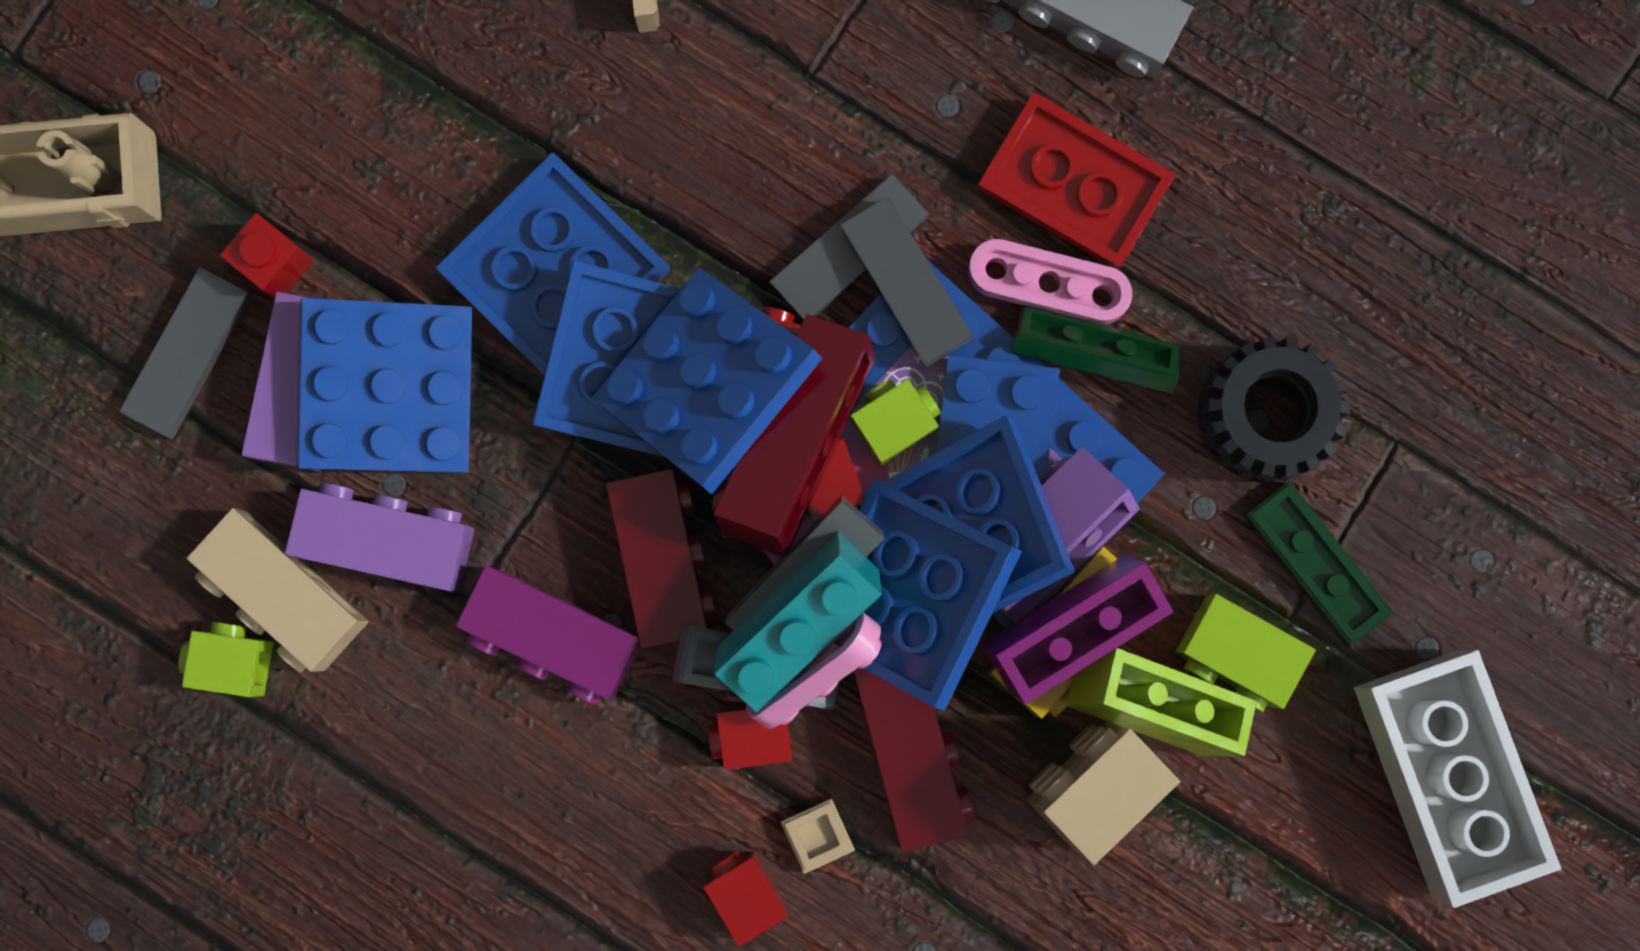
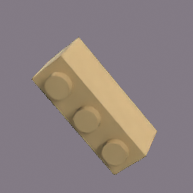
[186,508,369,672]

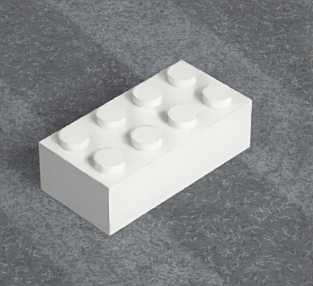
[1353,650,1561,908]

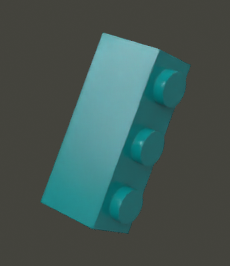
[714,532,882,712]

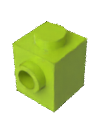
[850,379,941,467]
[178,622,274,697]

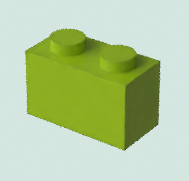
[1175,594,1316,713]

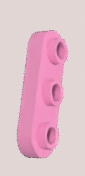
[968,239,1132,325]
[746,612,881,729]

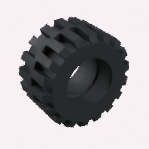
[1197,337,1350,482]

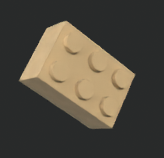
[1026,723,1181,865]

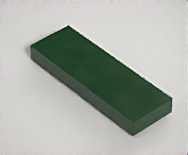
[1011,305,1182,394]
[1243,481,1394,647]

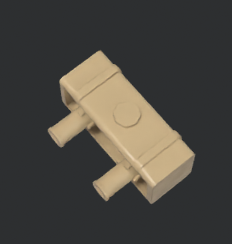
[0,113,161,236]

